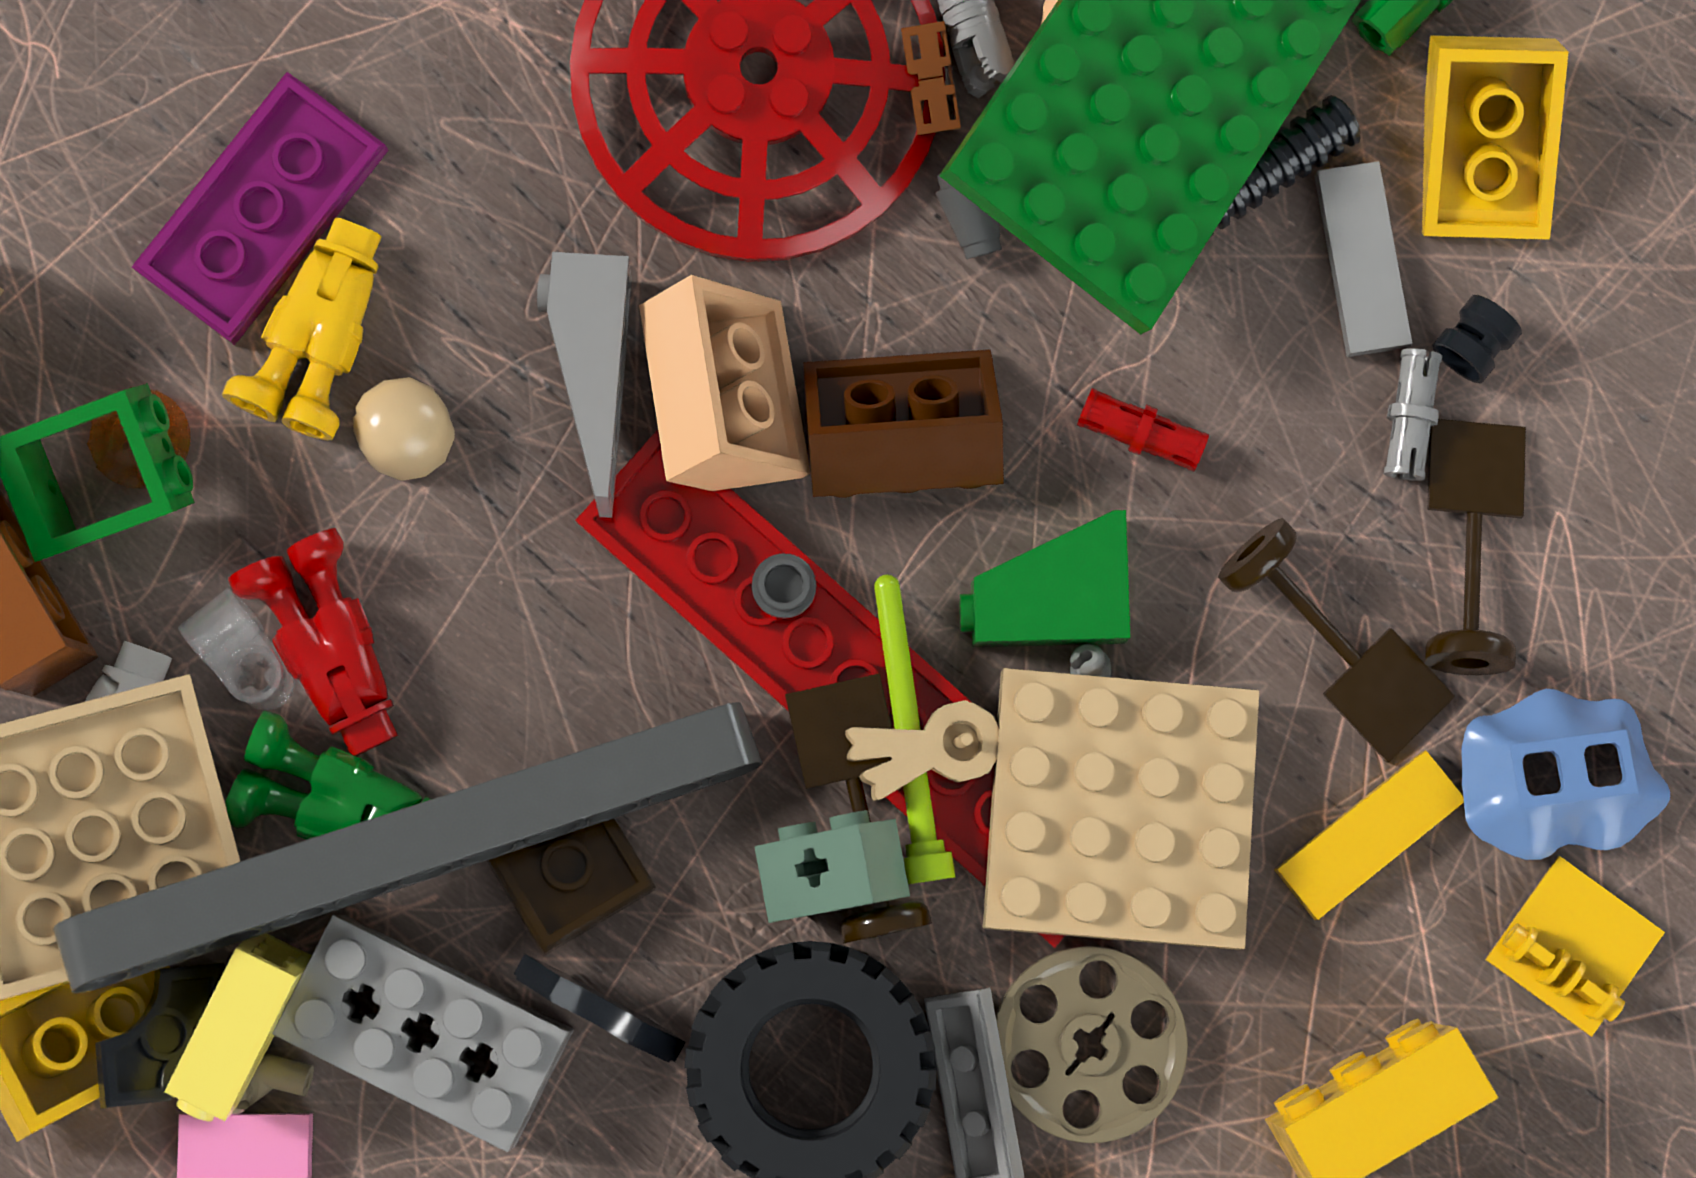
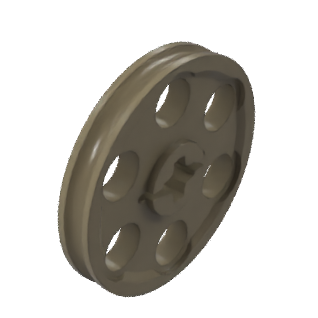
[996,946,1188,1143]

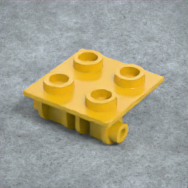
[1485,856,1665,1037]

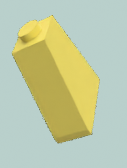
[165,933,312,1122]

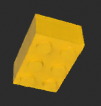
[1265,1019,1498,1178]

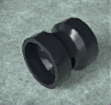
[1432,295,1522,384]

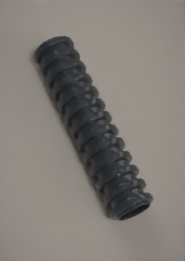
[1211,95,1361,237]

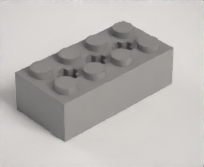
[272,915,574,1152]

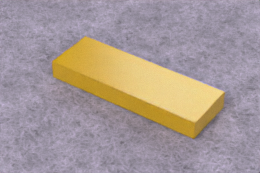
[1274,750,1464,920]

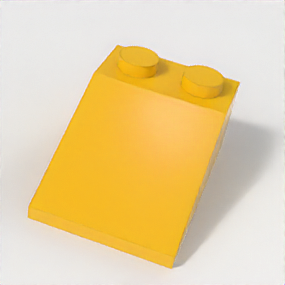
[1422,35,1569,240]
[0,966,170,1142]

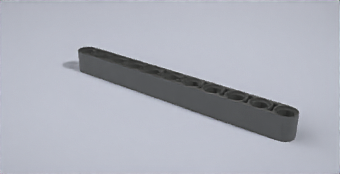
[53,702,763,993]

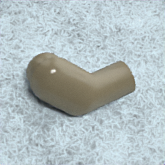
[232,1053,314,1115]

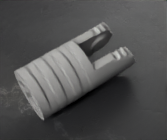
[936,0,1014,99]

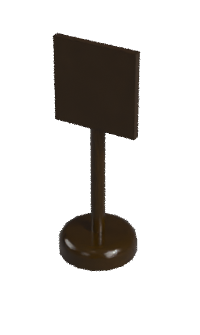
[1425,419,1526,676]
[1218,518,1455,763]
[785,674,932,944]

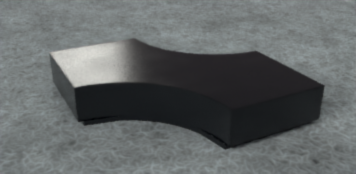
[514,954,686,1063]
[95,962,225,1109]

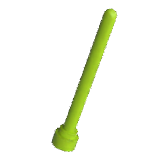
[874,574,955,884]

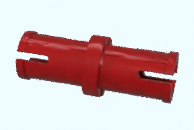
[1076,388,1209,472]

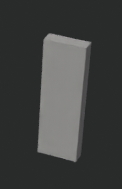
[1314,161,1412,357]
[924,987,1025,1178]

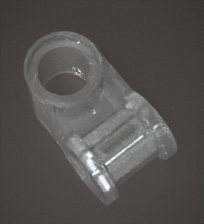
[178,587,295,710]

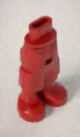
[228,528,398,756]

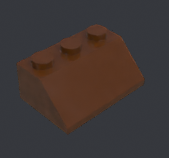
[803,349,1004,498]

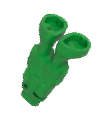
[225,710,432,840]

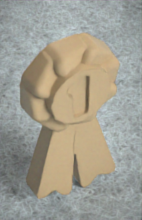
[845,701,999,801]

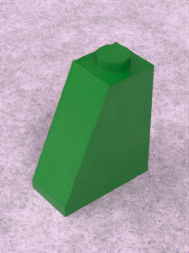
[959,510,1131,647]

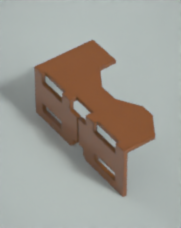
[901,21,961,135]

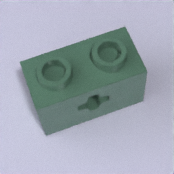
[754,810,910,923]

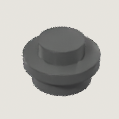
[752,554,816,619]

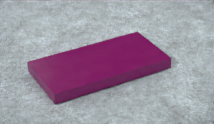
[132,72,389,346]

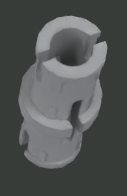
[1383,348,1442,481]

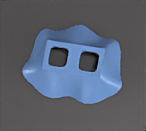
[1461,688,1670,860]

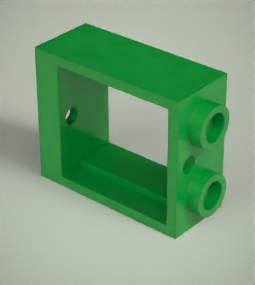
[0,383,195,562]

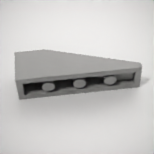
[537,252,632,518]

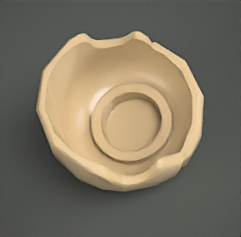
[353,377,455,481]

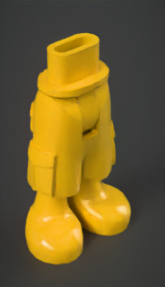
[222,218,382,441]

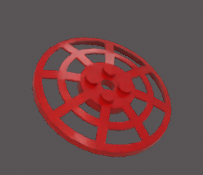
[570,0,945,262]

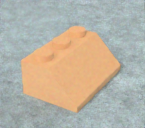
[639,275,811,491]

